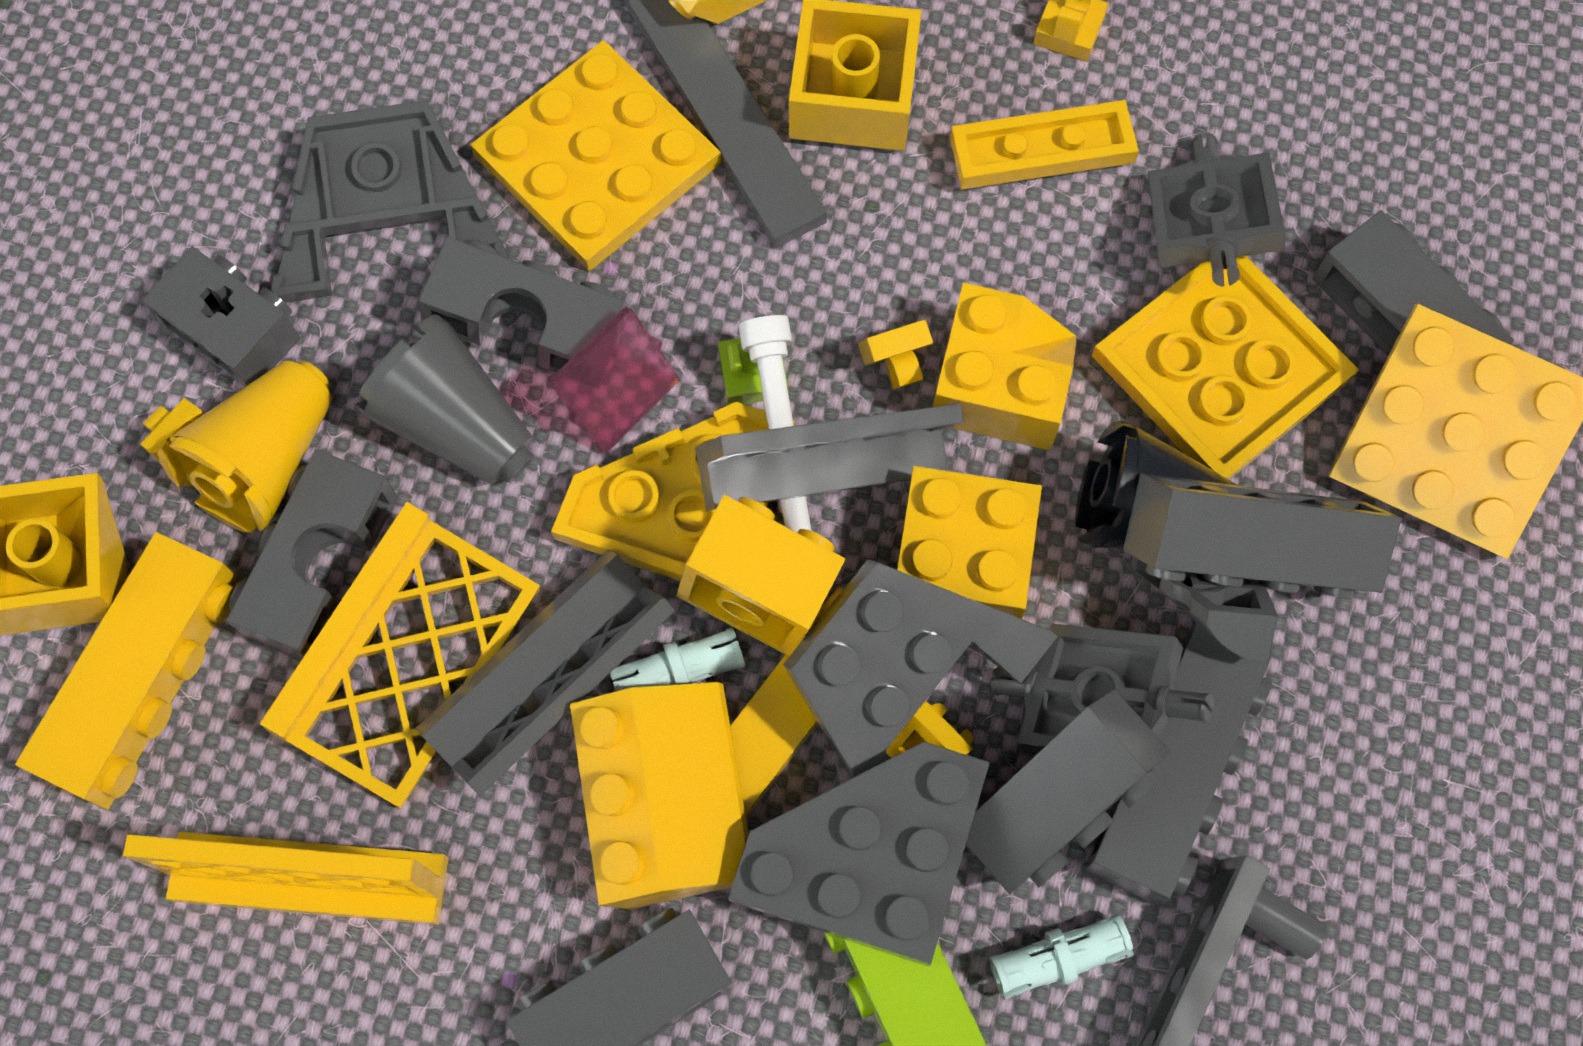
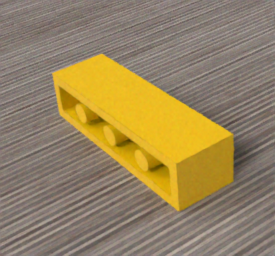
[15,532,241,810]

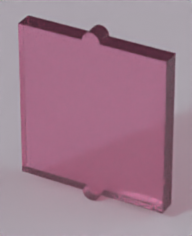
[548,306,680,454]

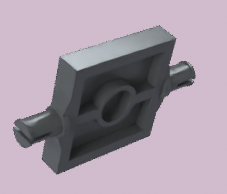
[1148,133,1286,287]
[990,623,1214,755]

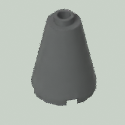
[355,314,535,485]

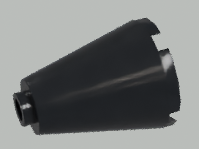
[1075,421,1239,549]

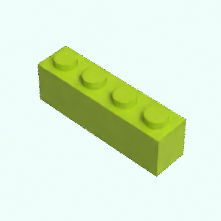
[822,932,987,1046]

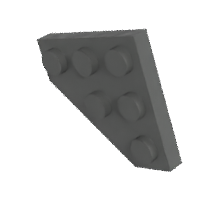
[728,742,990,966]

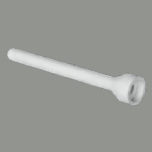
[738,315,824,611]

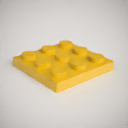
[470,40,721,272]
[1092,256,1359,480]
[1327,304,1583,559]

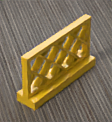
[260,502,540,809]
[123,832,449,925]

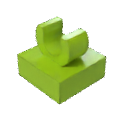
[718,338,789,405]

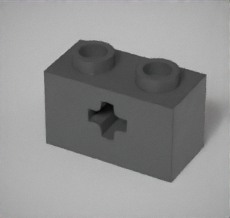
[142,246,300,387]

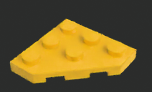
[551,402,795,581]

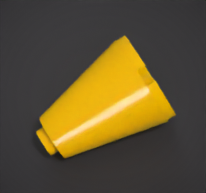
[158,361,332,534]

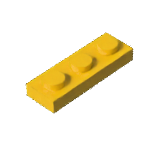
[950,100,1139,190]

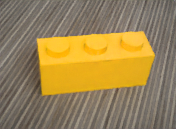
[570,682,749,910]

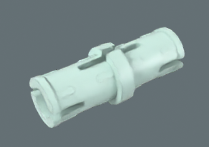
[610,627,745,691]
[989,914,1134,1000]

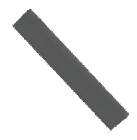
[622,0,827,248]

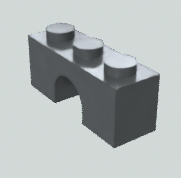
[418,236,623,387]
[226,449,398,660]

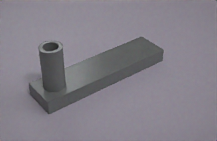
[1135,855,1326,1046]

